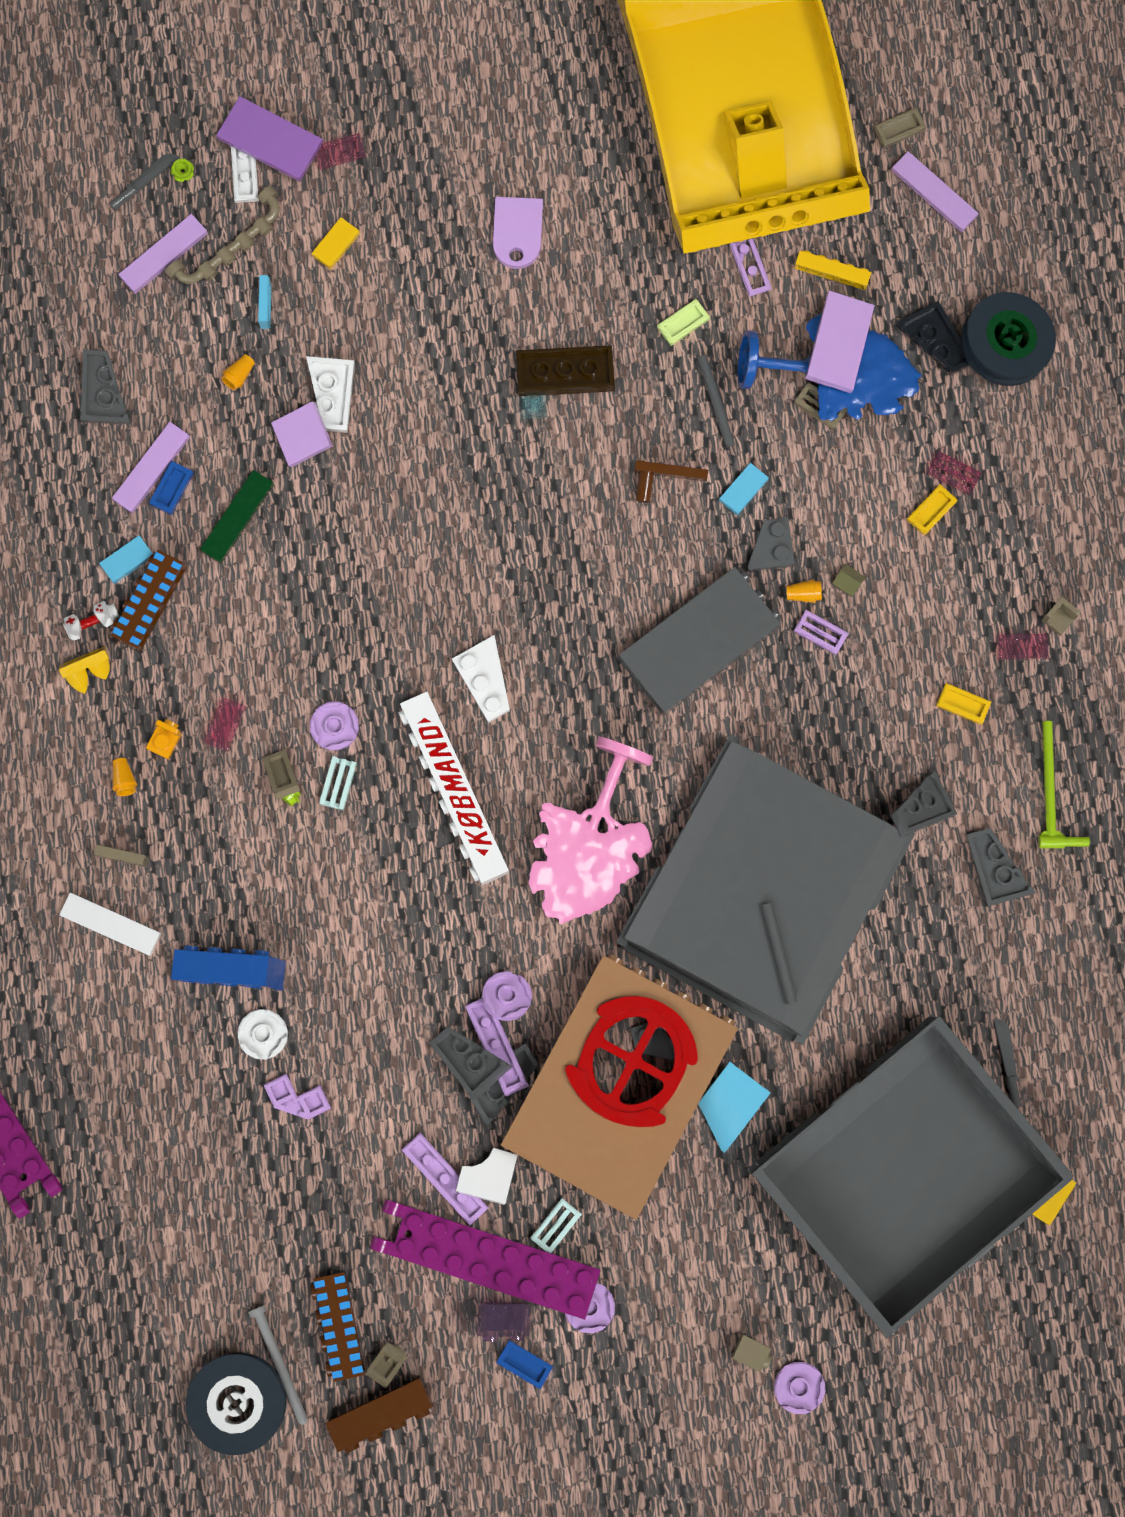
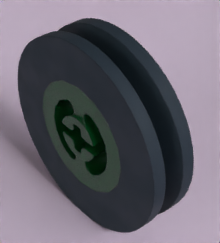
[961,292,1056,386]

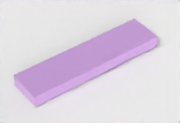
[891,151,979,233]
[118,214,208,294]
[729,238,772,297]
[112,422,190,514]
[465,998,529,1096]
[402,1133,488,1225]

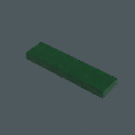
[200,470,275,564]

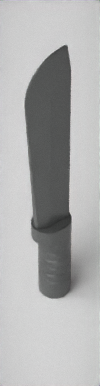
[109,153,180,211]
[993,1019,1022,1108]

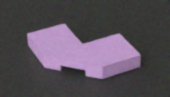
[264,1074,331,1120]

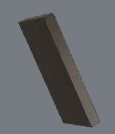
[516,345,615,397]

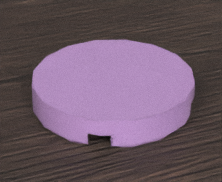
[310,701,359,751]
[481,971,532,1021]
[565,1283,615,1333]
[774,1362,825,1414]

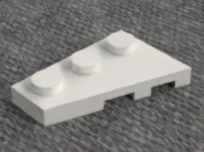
[306,356,355,433]
[452,635,510,723]

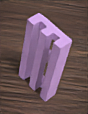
[793,610,849,655]

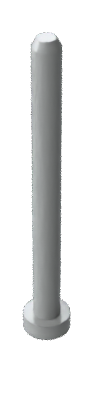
[248,1305,308,1425]

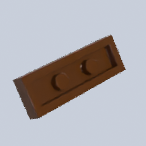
[635,460,709,503]

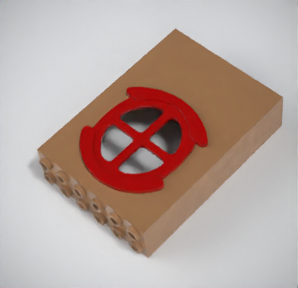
[501,954,738,1220]

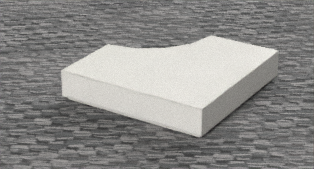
[455,1148,517,1205]

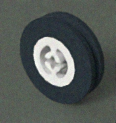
[186,1352,287,1455]

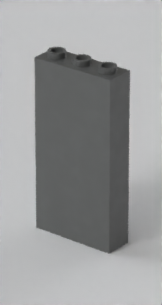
[618,567,781,717]

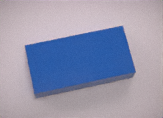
[149,461,194,515]
[496,1340,553,1389]

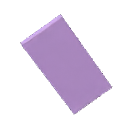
[805,291,875,393]

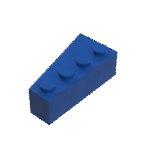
[171,946,286,991]

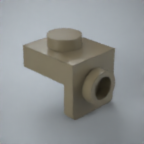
[365,1342,407,1388]

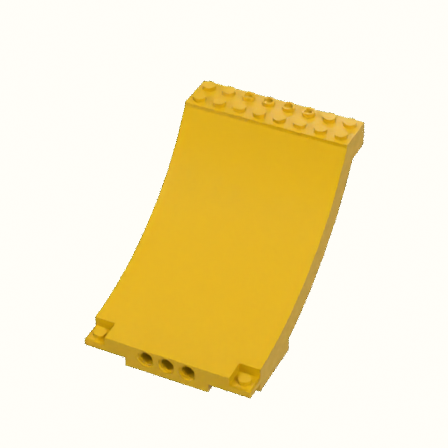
[617,0,870,254]

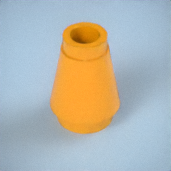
[221,354,255,390]
[786,579,822,603]
[112,758,137,796]

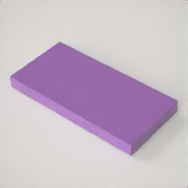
[216,96,323,182]

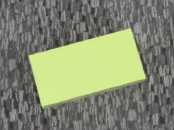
[657,299,710,346]

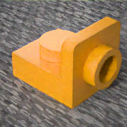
[146,719,182,760]

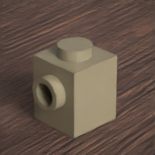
[731,1333,773,1372]

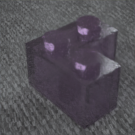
[477,1302,531,1342]

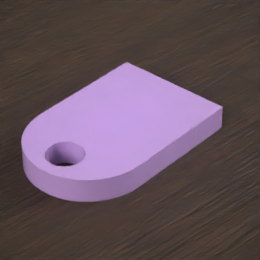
[493,197,543,269]

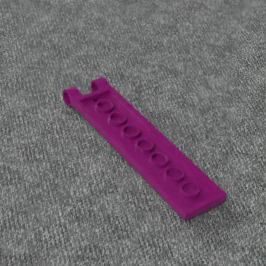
[0,1090,63,1219]
[369,1199,601,1320]

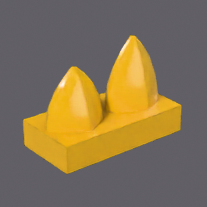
[59,646,110,694]

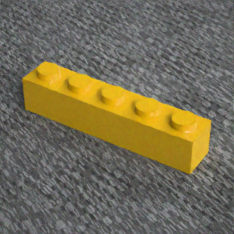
[794,250,871,291]

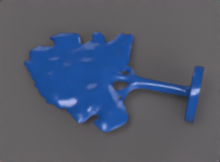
[737,312,921,421]

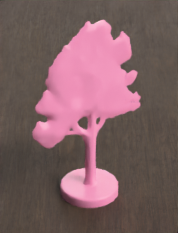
[529,736,653,924]

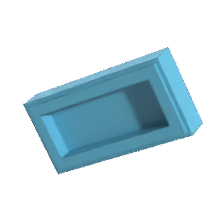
[258,275,271,329]
[719,463,769,516]
[99,536,153,584]

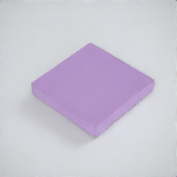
[271,402,333,467]

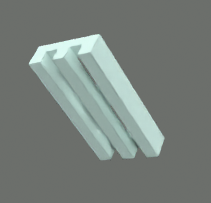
[319,756,357,811]
[530,1198,582,1253]

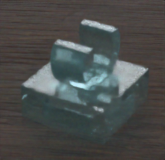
[521,395,547,420]

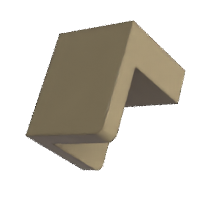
[1041,597,1081,636]

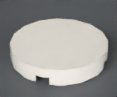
[238,1009,288,1060]

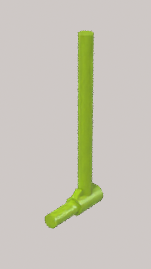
[1038,721,1090,848]

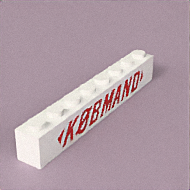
[398,692,509,885]

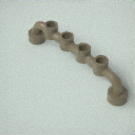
[165,185,280,284]

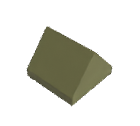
[832,564,866,597]

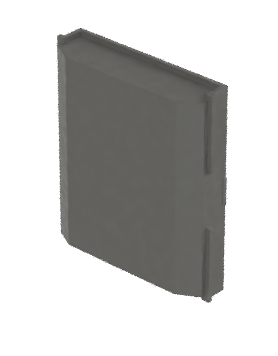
[616,734,915,1045]
[747,1014,1074,1339]

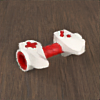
[63,601,120,640]

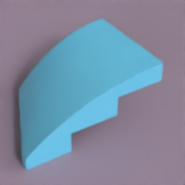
[698,1062,770,1153]

